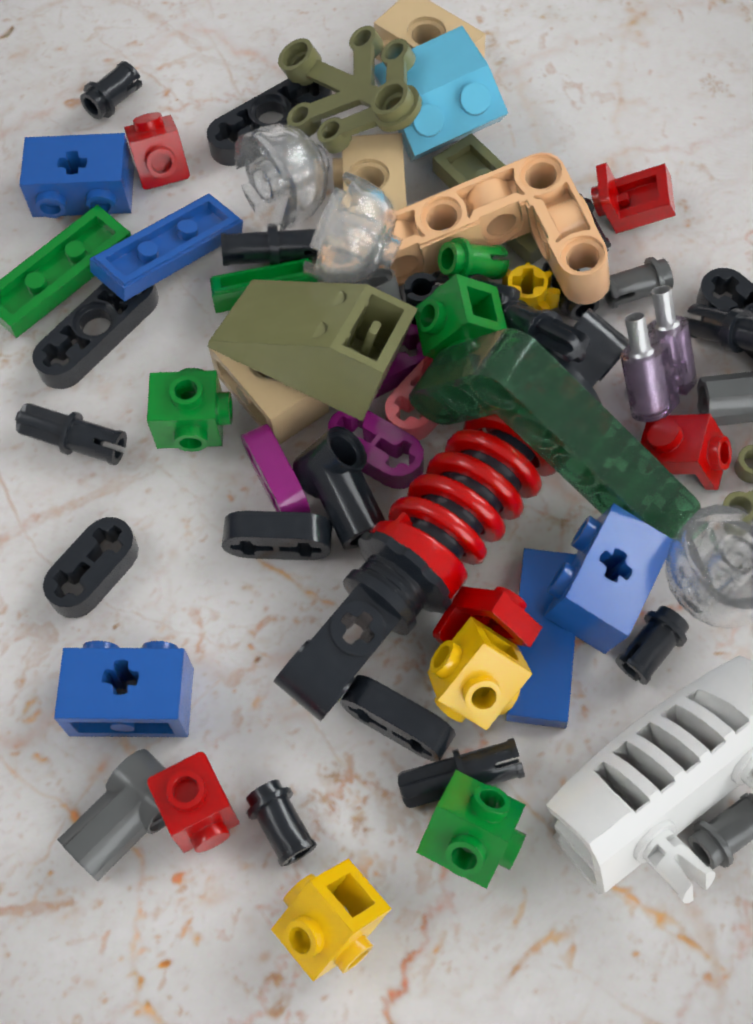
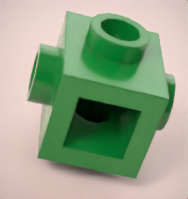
[415,274,508,366]
[147,368,233,452]
[416,770,526,889]

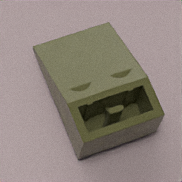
[207,280,418,421]

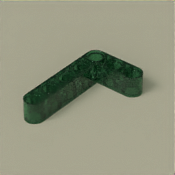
[409,328,702,560]

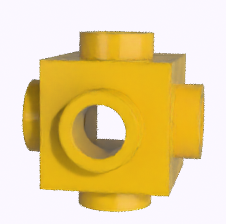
[427,616,532,731]
[271,858,392,982]

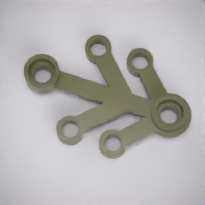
[278,26,422,154]

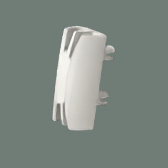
[546,655,753,903]

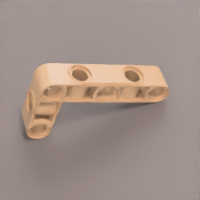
[319,152,610,305]

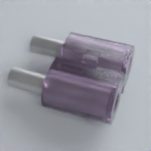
[620,285,697,422]

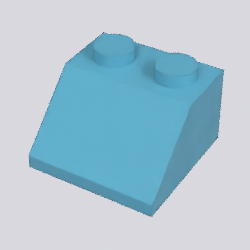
[375,26,508,162]

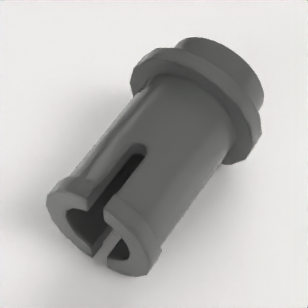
[604,257,674,309]
[688,793,753,870]

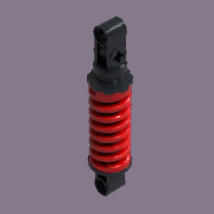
[273,308,630,722]

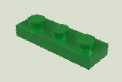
[0,205,131,338]

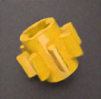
[502,262,560,310]

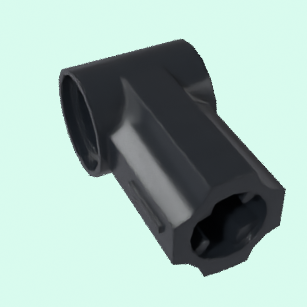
[293,426,385,549]

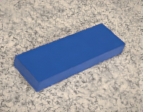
[90,193,243,302]
[505,548,576,729]

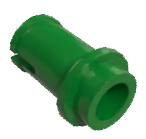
[438,237,509,280]

